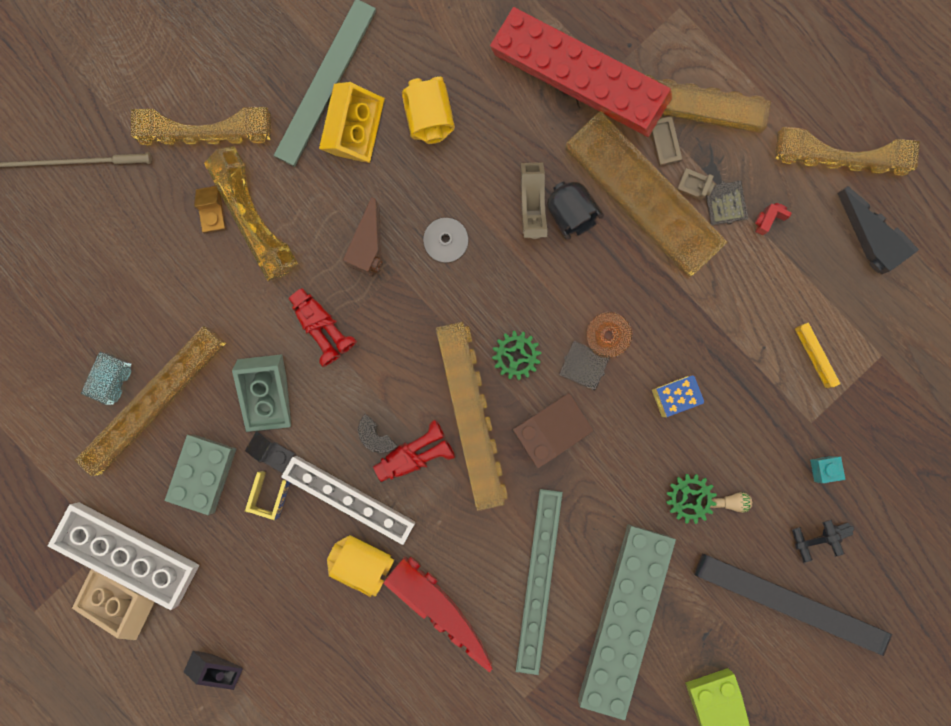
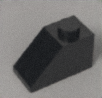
[184,651,243,690]

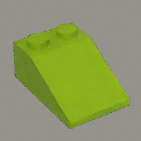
[685,668,750,726]

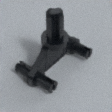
[791,519,855,563]

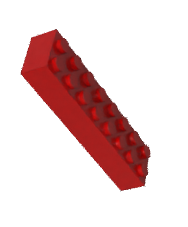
[490,7,672,137]

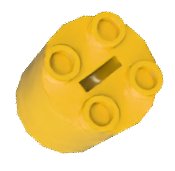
[402,77,455,144]
[327,535,394,597]

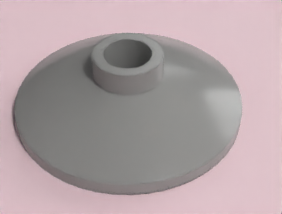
[423,218,468,263]

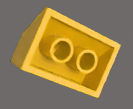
[319,82,385,163]

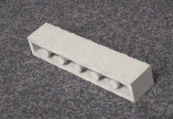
[282,456,416,545]

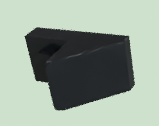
[245,431,296,473]

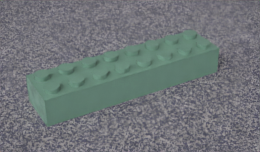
[578,524,676,720]

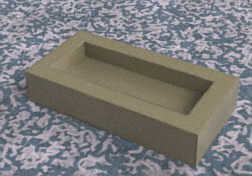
[651,116,682,166]

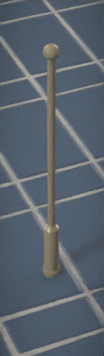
[0,152,152,167]

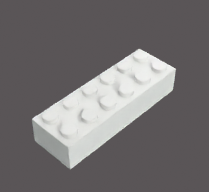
[48,502,199,610]

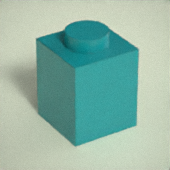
[810,456,845,483]

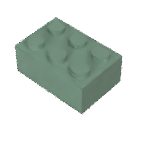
[165,434,237,515]

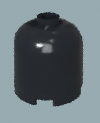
[548,181,604,239]

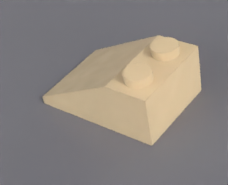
[72,569,154,640]

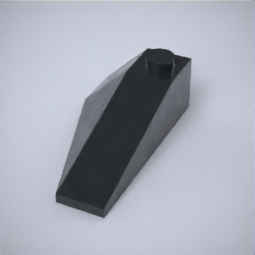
[837,186,919,274]

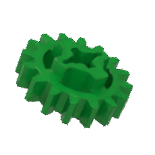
[492,331,541,380]
[666,474,717,524]

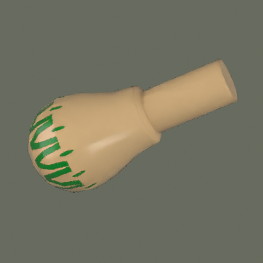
[710,492,753,513]

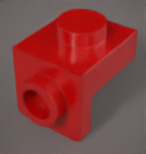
[755,203,792,235]

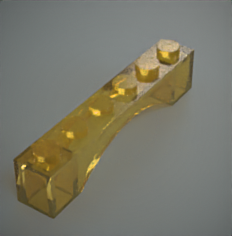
[131,107,271,145]
[775,127,920,176]
[204,146,298,281]

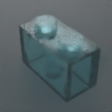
[81,352,131,405]

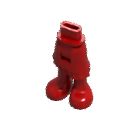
[288,288,357,367]
[373,419,455,482]

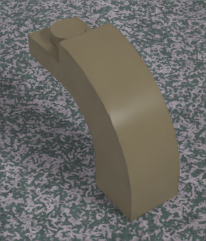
[521,163,547,239]

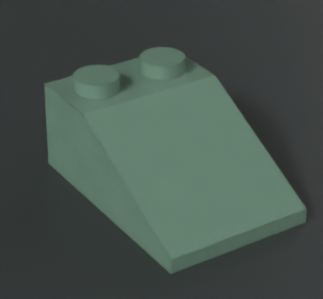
[232,354,291,432]

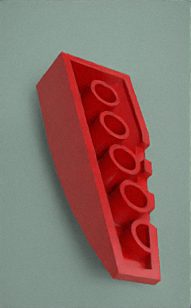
[383,556,493,672]

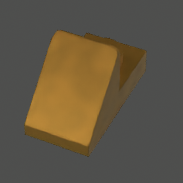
[194,185,227,234]

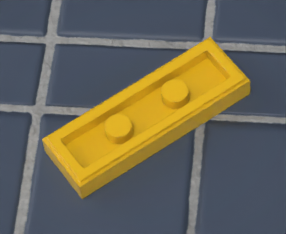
[795,323,840,388]

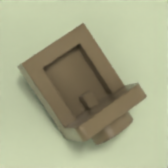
[676,168,715,200]

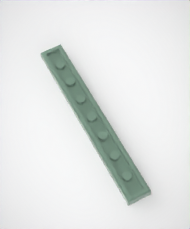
[274,0,376,167]
[516,489,563,675]

